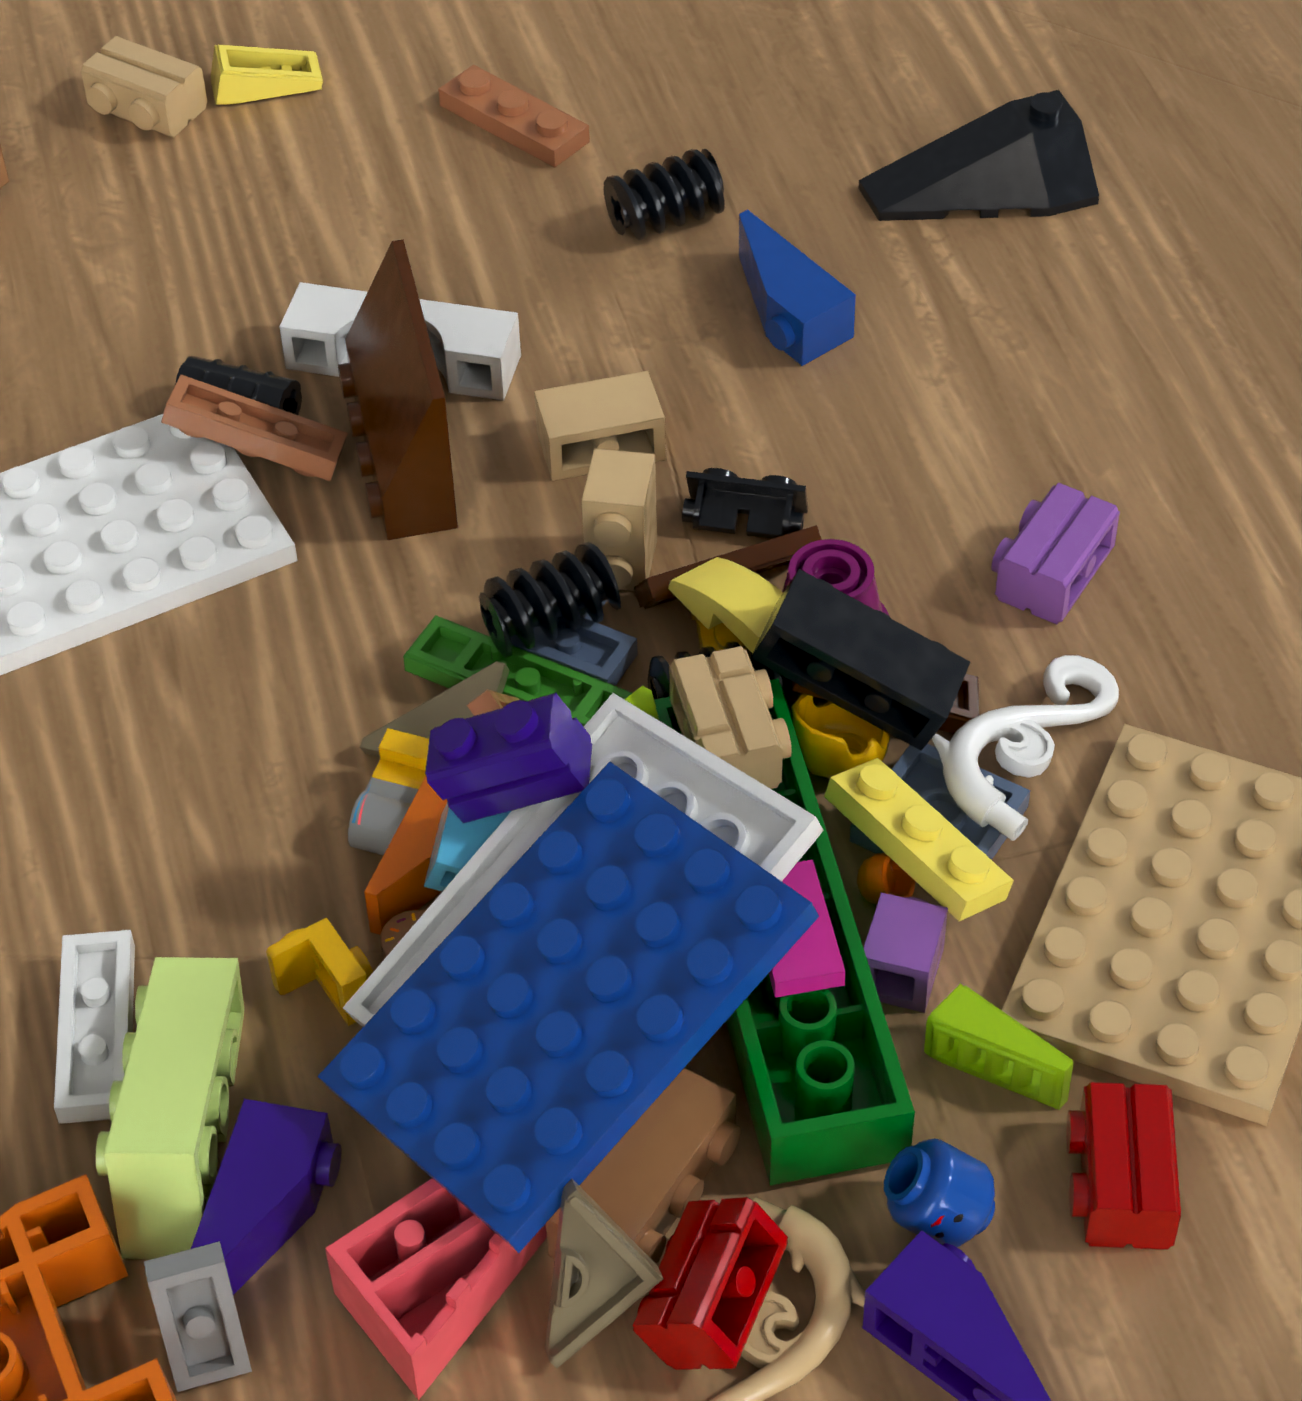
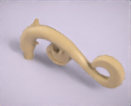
[709,1197,865,1401]

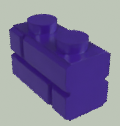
[425,693,592,824]

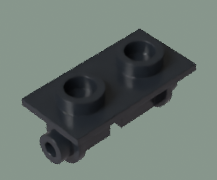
[682,468,808,539]

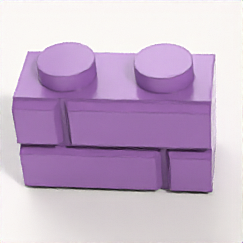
[991,483,1120,625]

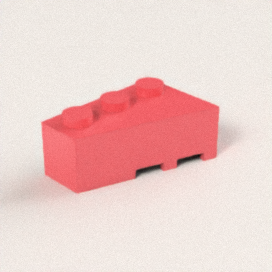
[325,1178,547,1400]

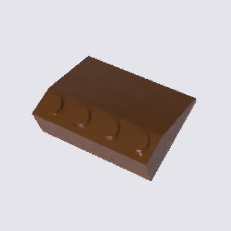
[338,239,458,540]

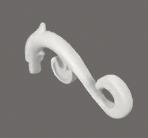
[932,655,1119,841]

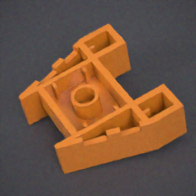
[0,1174,177,1401]

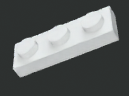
[54,930,135,1124]

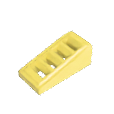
[211,45,323,105]

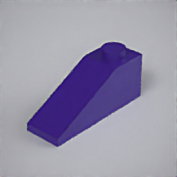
[191,1099,342,1295]
[862,1230,1051,1401]

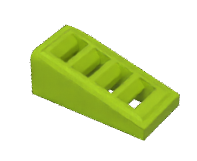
[924,983,1074,1110]

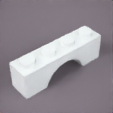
[279,282,521,401]

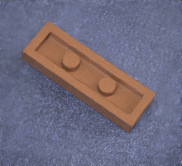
[438,64,590,168]
[161,375,348,481]

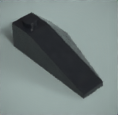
[858,90,1099,221]

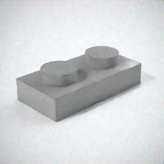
[144,1241,252,1392]

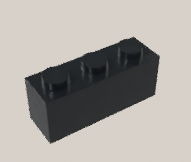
[750,569,970,751]

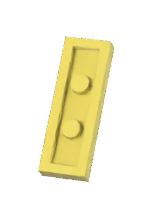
[824,758,1014,922]

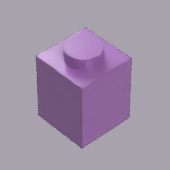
[864,892,948,1013]

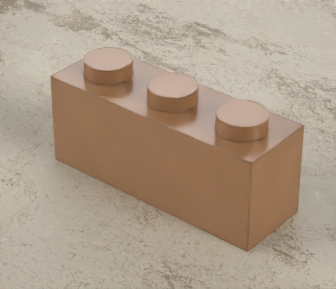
[546,1068,741,1264]

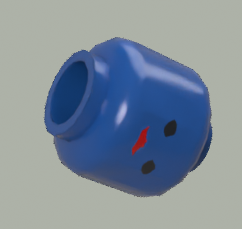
[884,1138,995,1247]

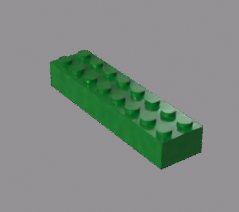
[654,679,915,1185]

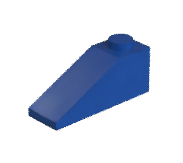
[739,209,856,366]

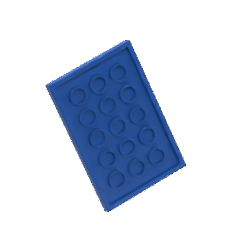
[318,762,819,1253]

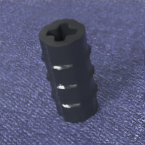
[175,356,302,415]

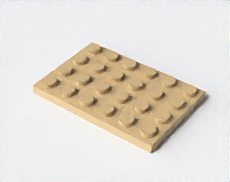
[1002,724,1302,1127]

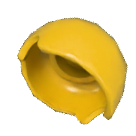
[791,694,890,778]

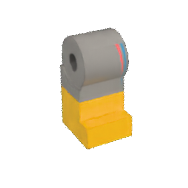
[348,728,429,855]

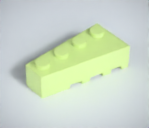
[96,957,245,1260]

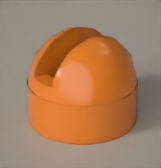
[856,852,915,905]

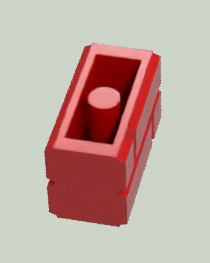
[1066,1082,1181,1250]
[633,1197,788,1370]

